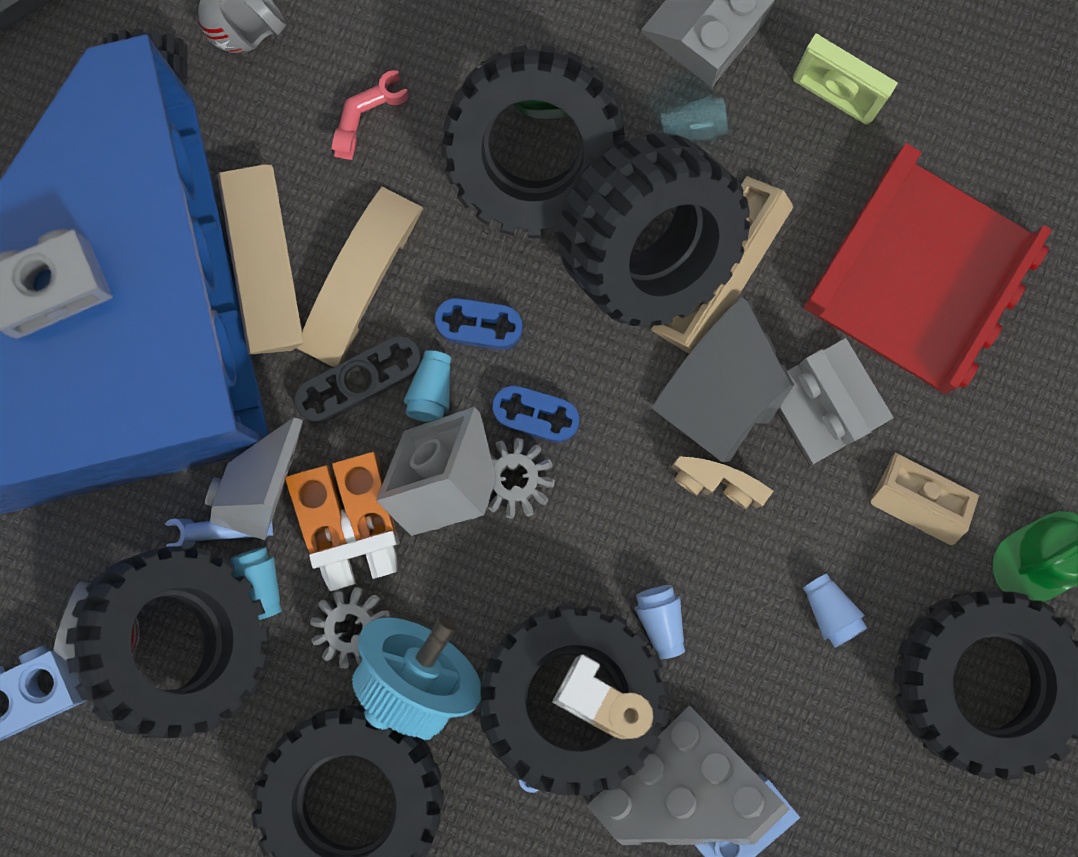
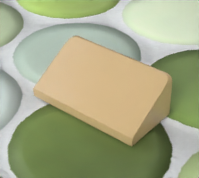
[871,452,979,545]

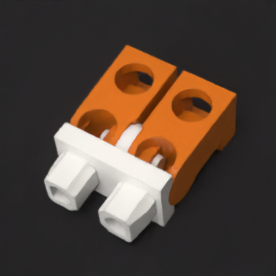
[285,452,400,591]

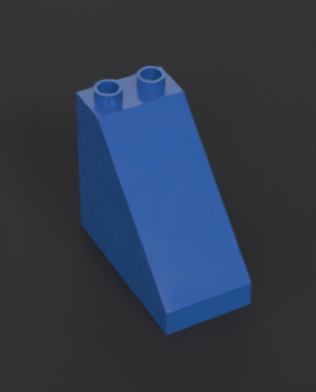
[0,34,269,514]

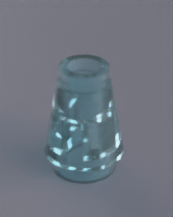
[661,94,729,140]

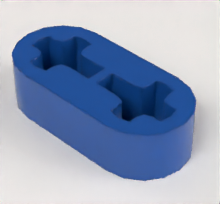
[435,298,523,350]
[493,386,579,443]

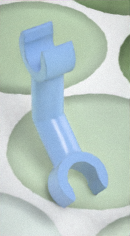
[165,519,273,549]

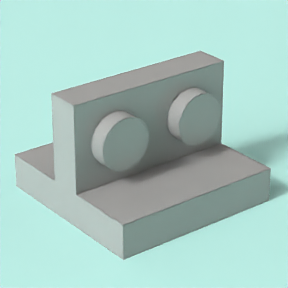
[778,338,894,466]

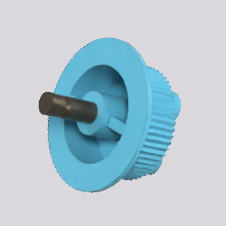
[352,617,482,740]

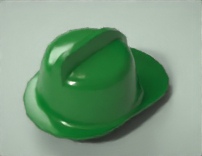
[992,511,1078,602]

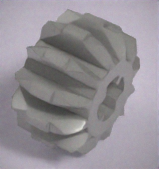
[488,438,555,519]
[310,587,391,669]

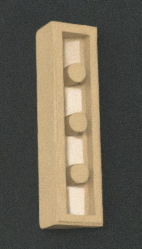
[217,165,303,355]
[651,176,793,354]

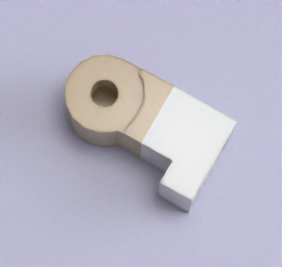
[552,655,653,739]

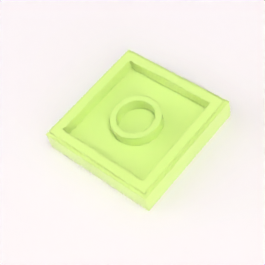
[792,33,898,125]

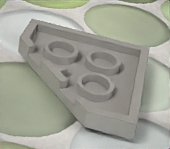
[587,705,790,845]

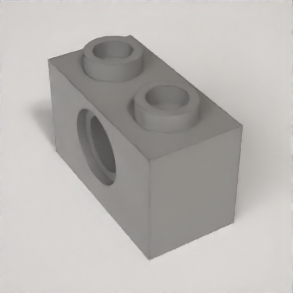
[0,229,113,339]

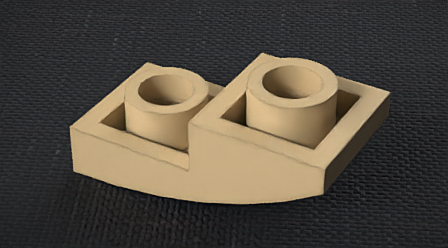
[670,456,773,509]

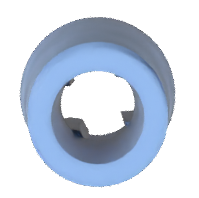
[803,574,867,648]
[634,585,685,659]

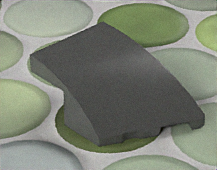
[651,297,794,462]

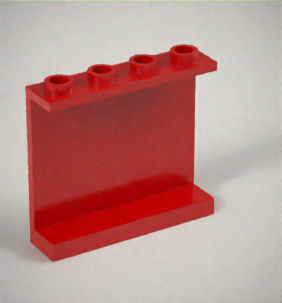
[802,143,1052,394]

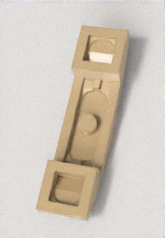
[297,187,423,368]

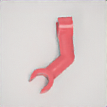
[332,70,409,160]

